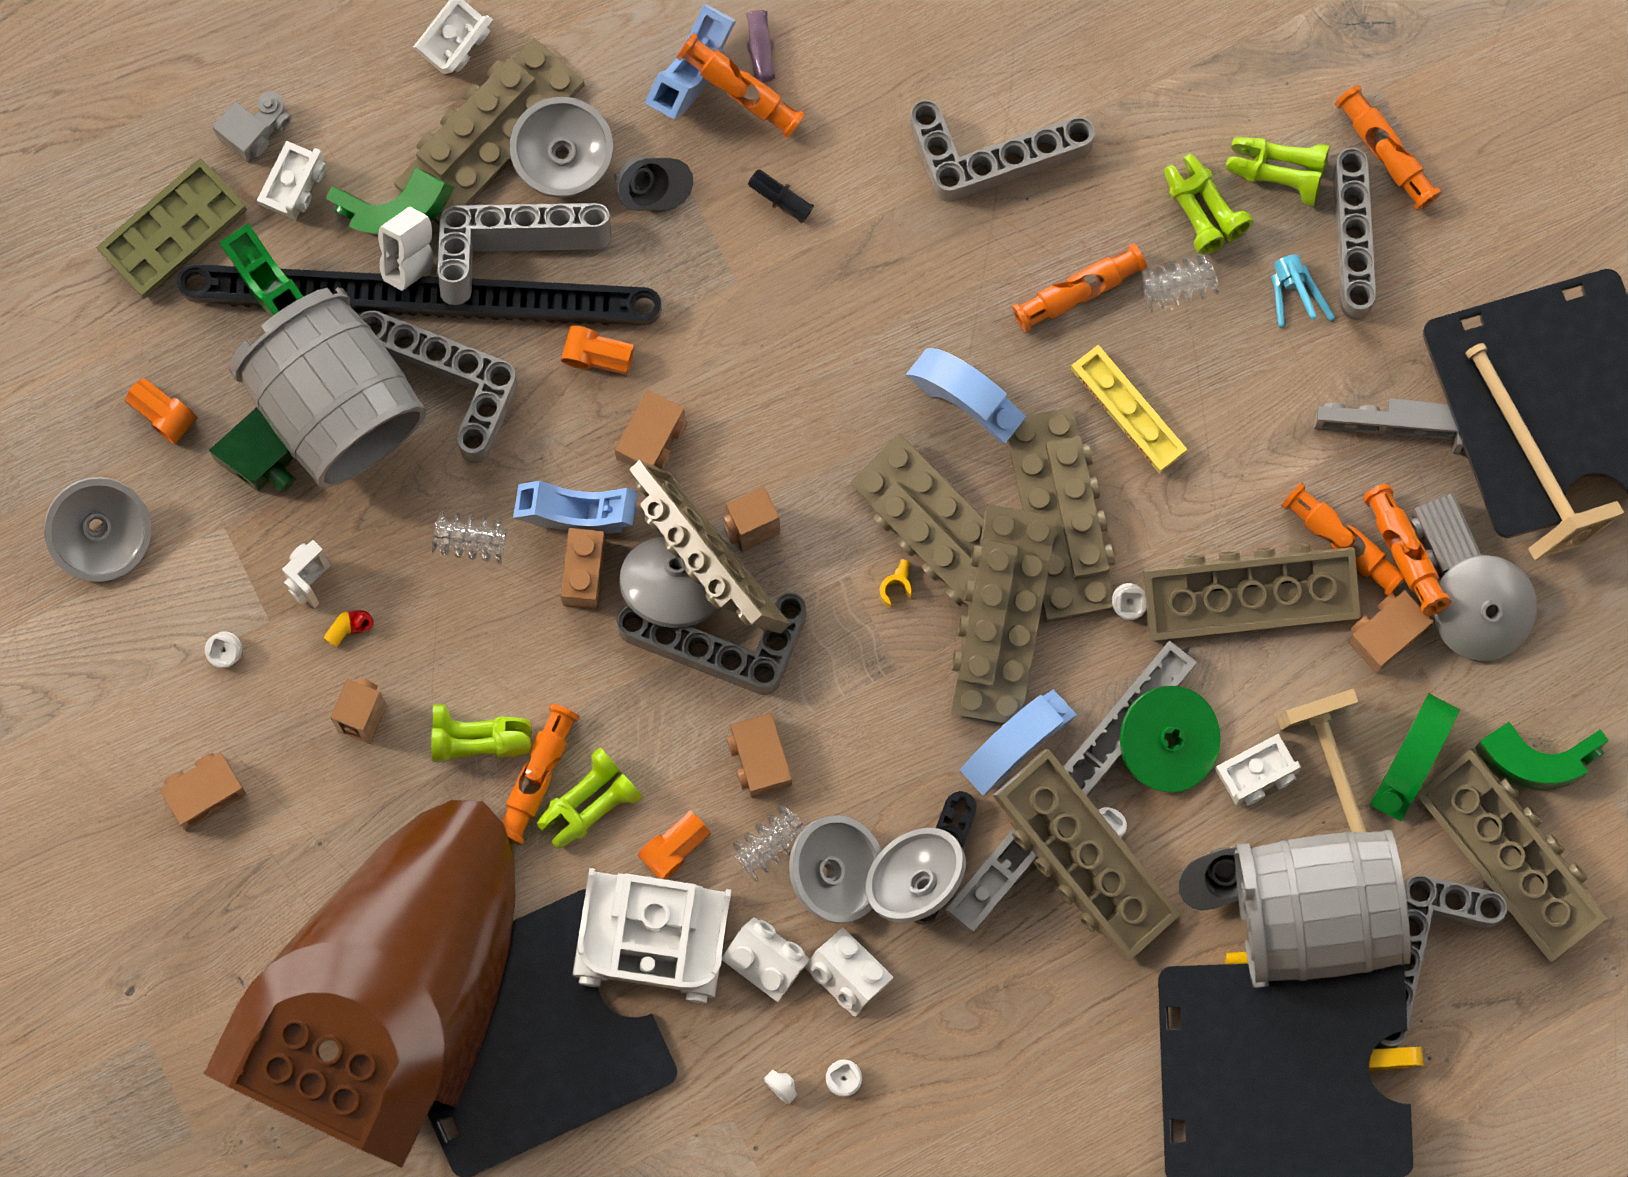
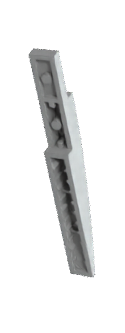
[1314,398,1467,455]
[945,640,1197,935]

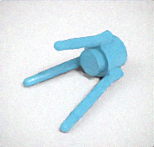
[1271,254,1335,328]

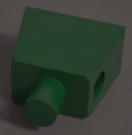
[209,407,295,493]

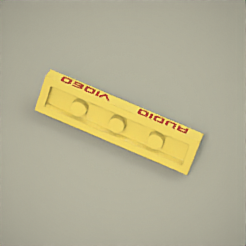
[1071,345,1187,474]

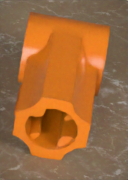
[561,326,634,375]
[124,378,198,445]
[637,811,711,880]

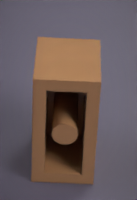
[615,390,688,469]
[723,487,780,552]
[561,528,606,609]
[1348,590,1434,674]
[330,678,387,744]
[726,712,792,798]
[159,752,247,831]

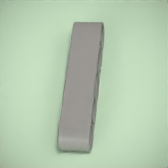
[1333,147,1376,319]

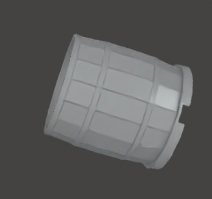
[229,287,426,488]
[1235,830,1411,988]

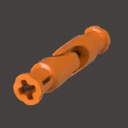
[676,32,805,138]
[1335,85,1442,211]
[1012,243,1147,333]
[1281,482,1404,597]
[1363,484,1452,616]
[502,704,580,846]

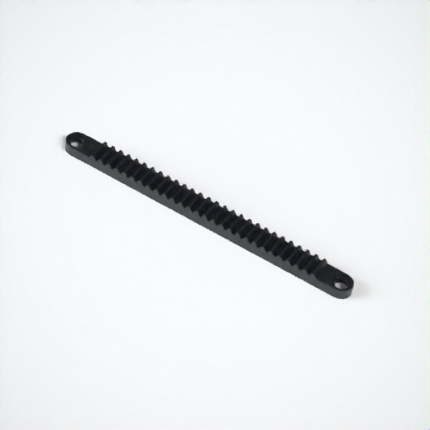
[177,264,662,326]

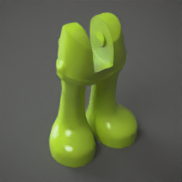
[1226,137,1330,207]
[1163,154,1254,256]
[431,704,532,762]
[537,747,643,849]

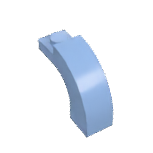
[645,4,736,119]
[906,348,1027,443]
[513,481,638,534]
[960,689,1077,796]

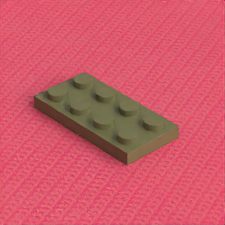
[96,158,247,300]

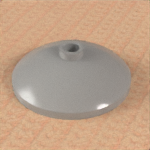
[510,97,613,198]
[44,477,151,582]
[620,536,717,628]
[1432,555,1537,661]
[789,815,882,923]
[866,828,966,923]

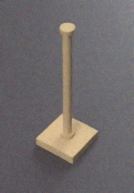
[1466,343,1624,560]
[1276,688,1366,833]

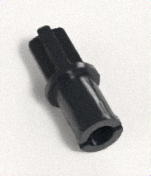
[748,169,814,224]

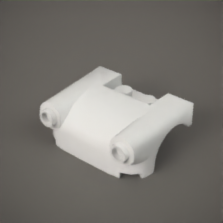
[573,868,731,1004]

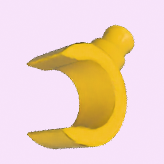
[880,559,912,609]

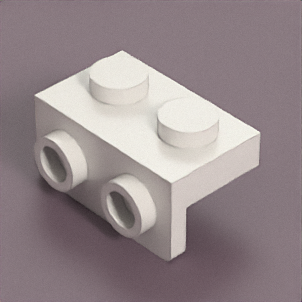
[413,0,493,74]
[257,141,327,221]
[282,540,330,609]
[1215,734,1301,806]
[722,918,810,1002]
[805,928,894,1016]

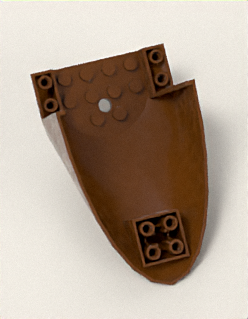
[204,800,516,1168]

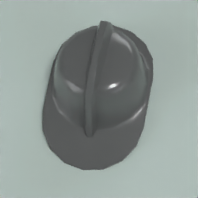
[614,156,693,211]
[1179,847,1239,911]

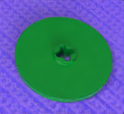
[1120,686,1221,792]

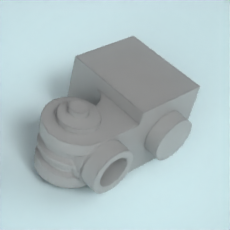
[213,92,292,163]

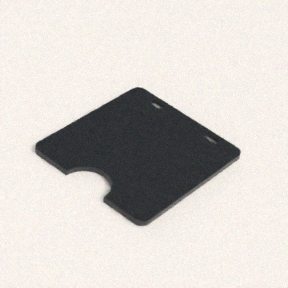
[1423,269,1628,538]
[428,889,677,1177]
[1158,964,1414,1177]

